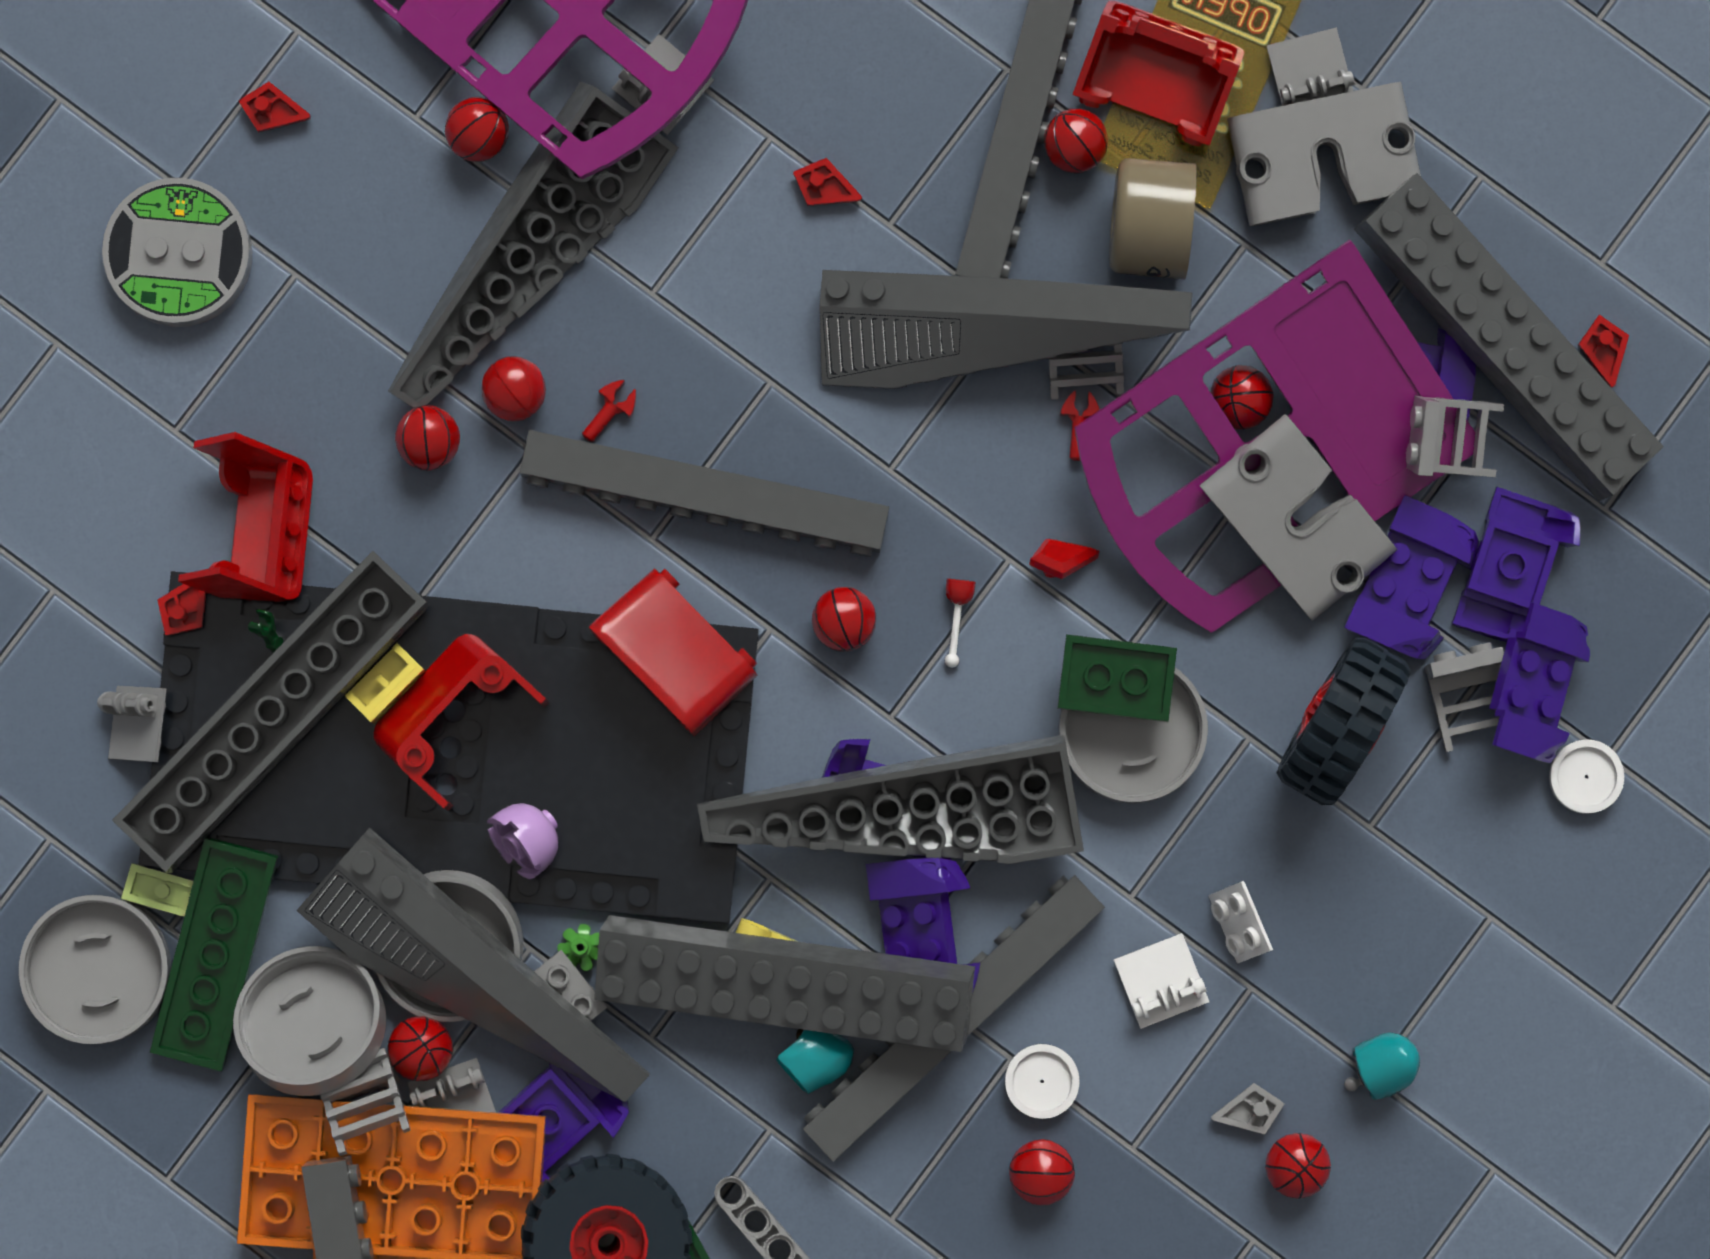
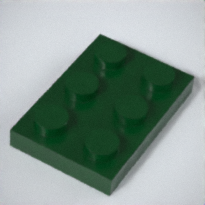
[1057,634,1177,722]

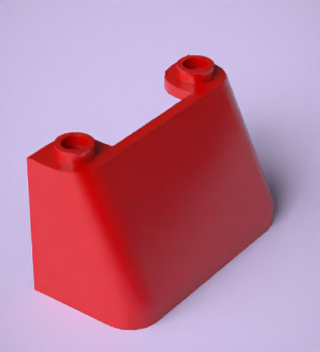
[1072,1,1245,146]
[588,568,758,737]

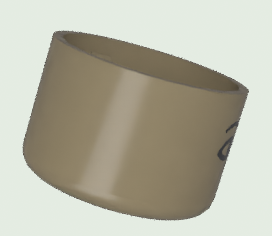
[1109,158,1197,280]

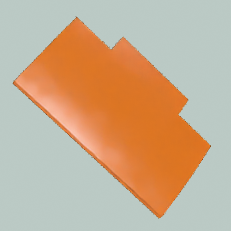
[237,1094,546,1259]

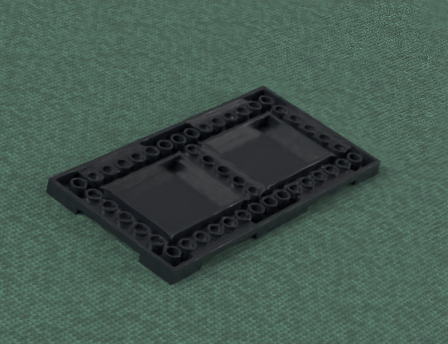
[138,571,759,924]

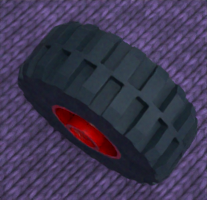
[1276,638,1411,805]
[521,1154,693,1259]

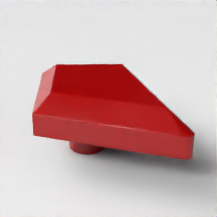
[238,81,311,133]
[793,158,862,206]
[1578,314,1629,388]
[1029,539,1100,579]
[157,584,206,636]

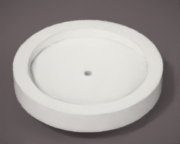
[1549,740,1624,814]
[1005,1044,1080,1119]

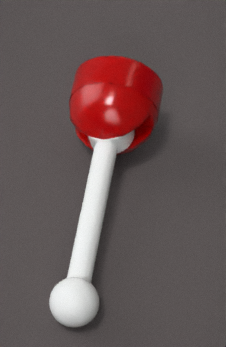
[945,578,976,668]

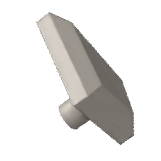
[1211,1083,1285,1135]

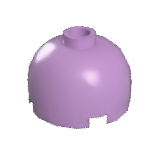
[487,803,558,879]

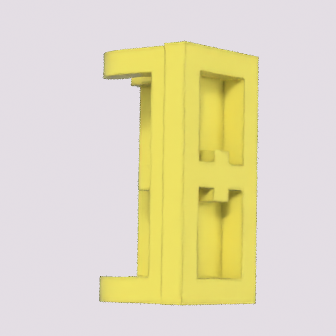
[345,643,425,725]

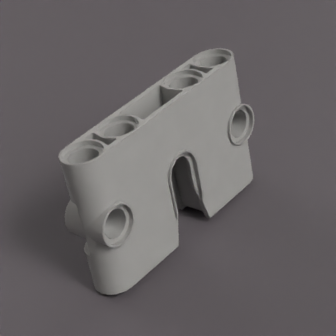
[1227,82,1421,226]
[1200,414,1397,621]

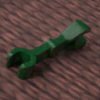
[248,609,283,653]

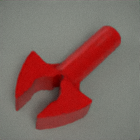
[582,380,636,442]
[1060,390,1100,461]

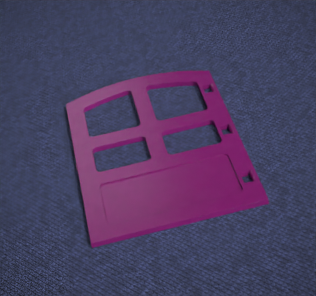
[371,0,748,179]
[1074,240,1475,633]

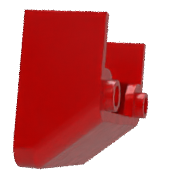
[178,432,313,602]
[374,634,549,811]

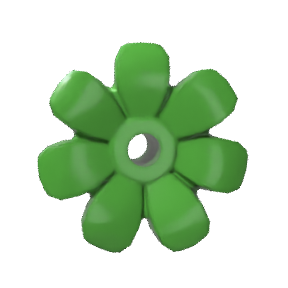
[558,924,599,971]

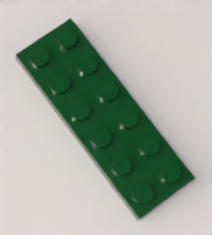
[150,837,279,1072]

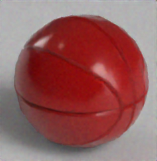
[481,356,546,421]

